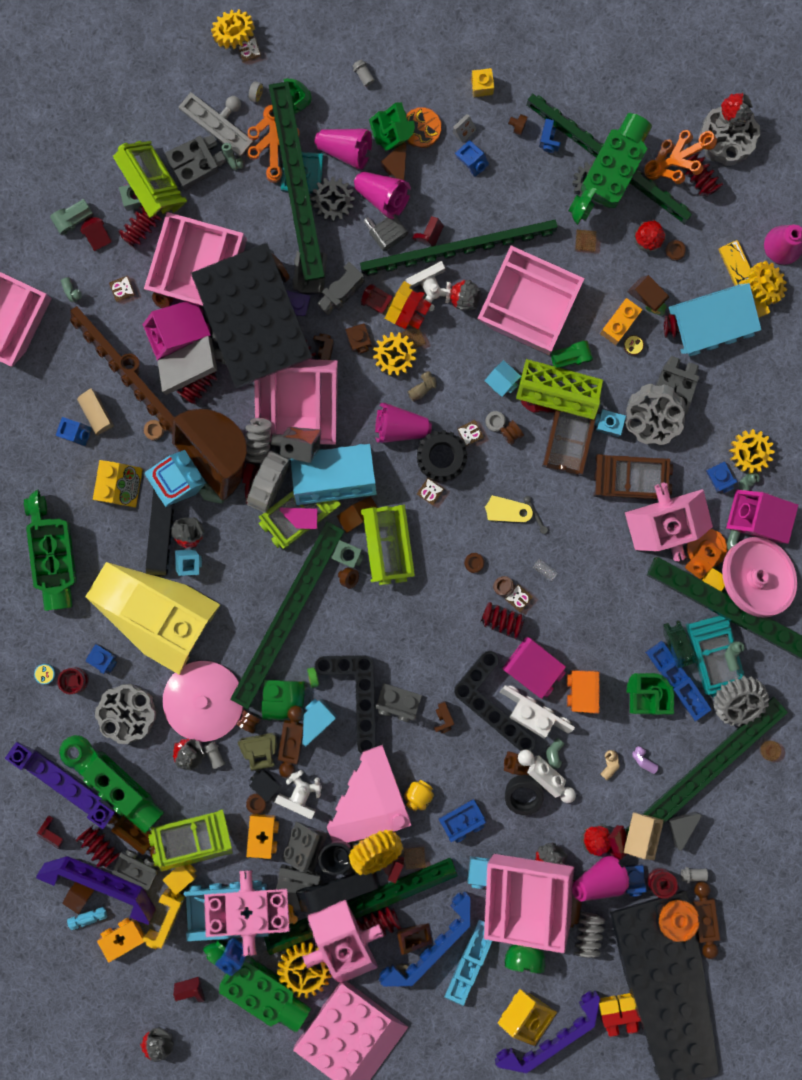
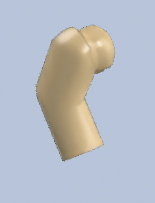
[601,750,620,781]

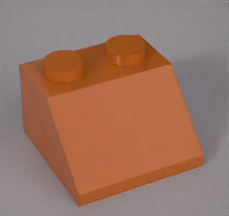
[567,670,599,713]

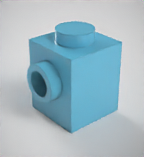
[485,360,521,397]
[594,410,626,437]
[175,550,202,576]
[467,856,490,889]

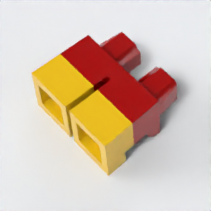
[384,281,432,329]
[599,993,641,1037]

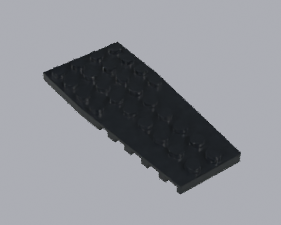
[610,890,719,1080]

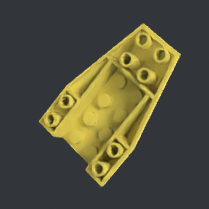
[85,562,220,675]

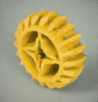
[349,830,403,875]
[277,942,332,998]

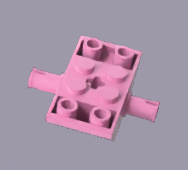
[625,483,713,561]
[204,870,289,956]
[303,900,384,983]

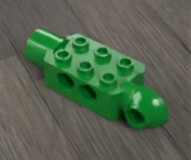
[568,113,652,225]
[24,489,77,611]
[59,735,165,834]
[203,939,311,1033]

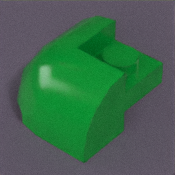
[369,102,415,151]
[626,673,674,714]
[262,680,305,721]

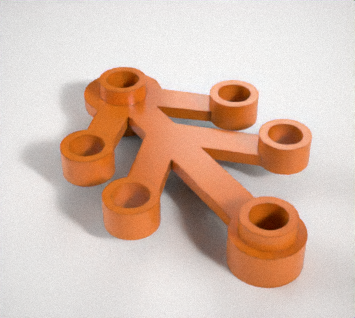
[248,105,300,183]
[644,130,717,184]

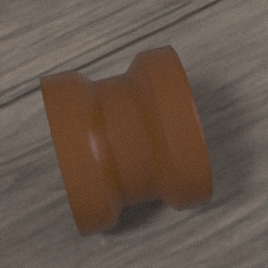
[500,420,524,445]
[236,710,261,734]

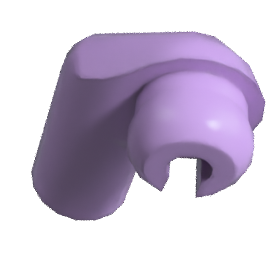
[632,746,658,774]

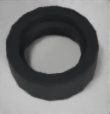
[505,775,544,815]

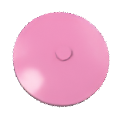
[722,537,797,617]
[163,661,243,742]

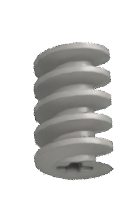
[245,418,272,463]
[574,912,606,958]

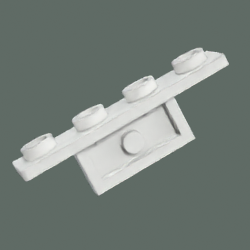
[500,685,575,739]

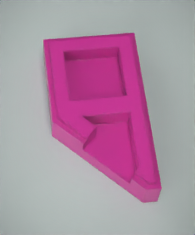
[280,508,318,529]

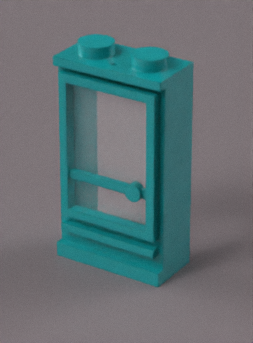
[685,615,745,697]

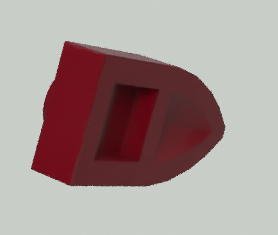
[242,463,260,504]

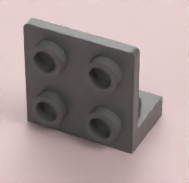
[376,683,422,723]
[276,864,321,911]

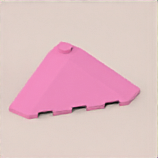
[327,745,411,843]

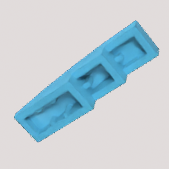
[444,920,492,1006]

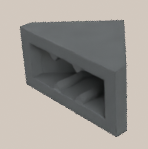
[668,812,702,851]

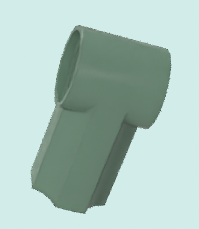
[50,199,94,235]

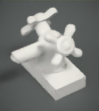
[406,261,451,311]
[275,770,322,819]

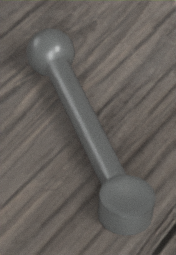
[524,496,548,534]

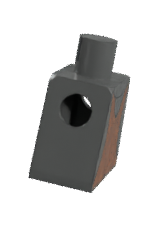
[271,427,321,463]

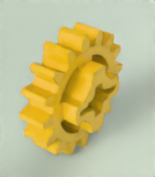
[211,9,255,49]
[747,261,787,305]
[373,332,417,376]
[729,429,775,474]

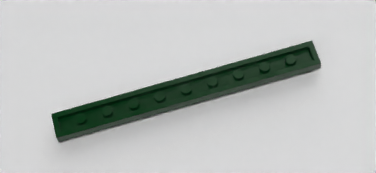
[269,81,325,282]
[526,93,692,224]
[360,219,557,276]
[230,522,344,709]
[646,557,802,660]
[625,697,788,836]
[264,857,458,955]

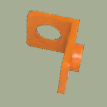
[685,540,722,579]

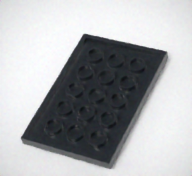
[191,243,312,388]

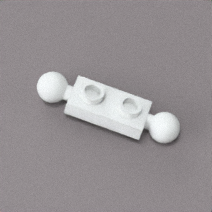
[518,750,576,803]

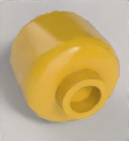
[404,780,434,812]

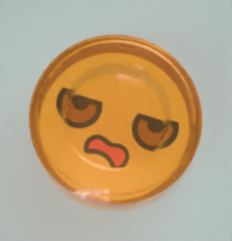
[760,740,781,761]

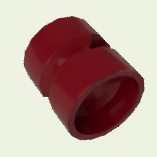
[57,667,89,695]
[647,868,678,899]

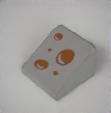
[453,114,476,143]

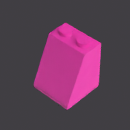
[142,301,211,360]
[726,490,798,544]
[502,637,566,699]

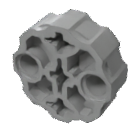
[699,107,760,166]
[626,384,686,445]
[247,451,290,513]
[95,684,157,744]

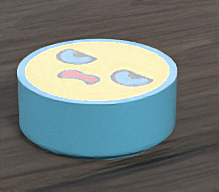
[34,664,56,684]

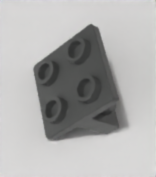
[283,822,327,873]

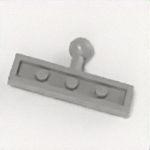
[178,92,253,158]

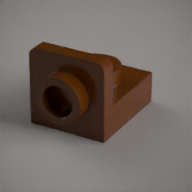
[345,323,372,354]
[313,333,334,360]
[434,701,454,734]
[504,751,530,775]

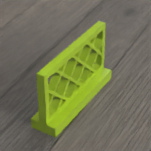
[516,359,603,420]

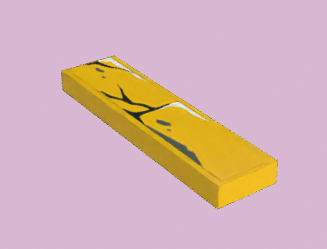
[718,240,770,318]

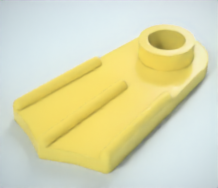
[485,495,533,522]

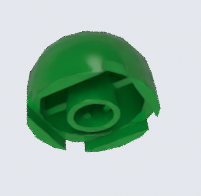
[504,944,545,973]

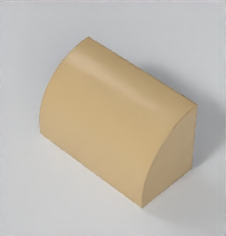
[77,388,114,435]
[624,813,664,860]

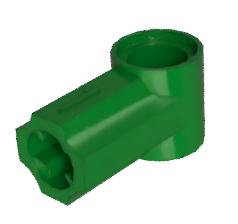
[551,340,593,369]

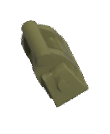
[238,732,277,771]

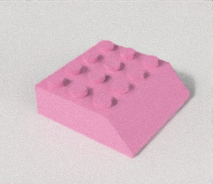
[144,212,247,306]
[477,246,585,355]
[0,272,52,367]
[254,360,338,445]
[484,854,574,953]
[293,981,408,1080]

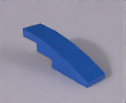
[645,641,712,721]

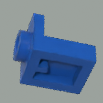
[539,119,561,153]
[455,140,489,177]
[55,417,92,446]
[706,461,738,493]
[85,644,117,674]
[622,865,647,896]
[215,937,246,976]

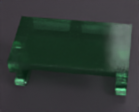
[663,620,697,668]

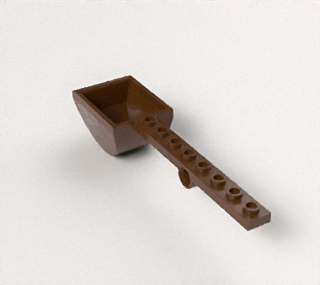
[70,306,247,500]

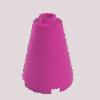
[315,129,372,169]
[354,172,411,219]
[764,225,802,265]
[375,403,432,443]
[572,856,629,901]

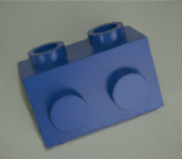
[438,799,486,843]

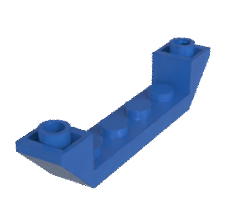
[379,891,470,987]

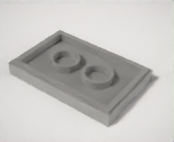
[157,336,217,395]

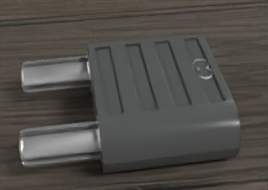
[364,215,409,252]

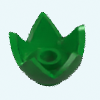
[283,79,311,114]

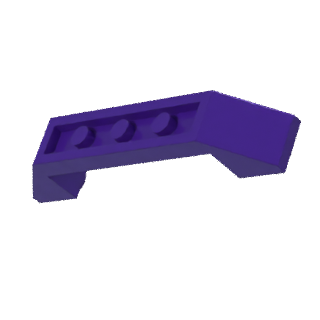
[5,742,115,829]
[36,856,156,925]
[495,991,600,1073]

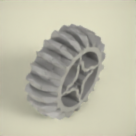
[713,676,769,727]

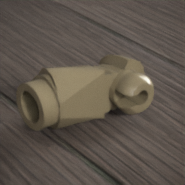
[407,371,437,402]

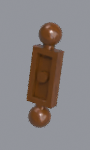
[278,706,304,778]
[108,808,166,859]
[693,882,720,959]

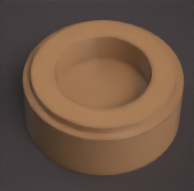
[144,420,164,440]

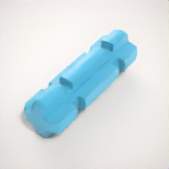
[67,907,107,930]

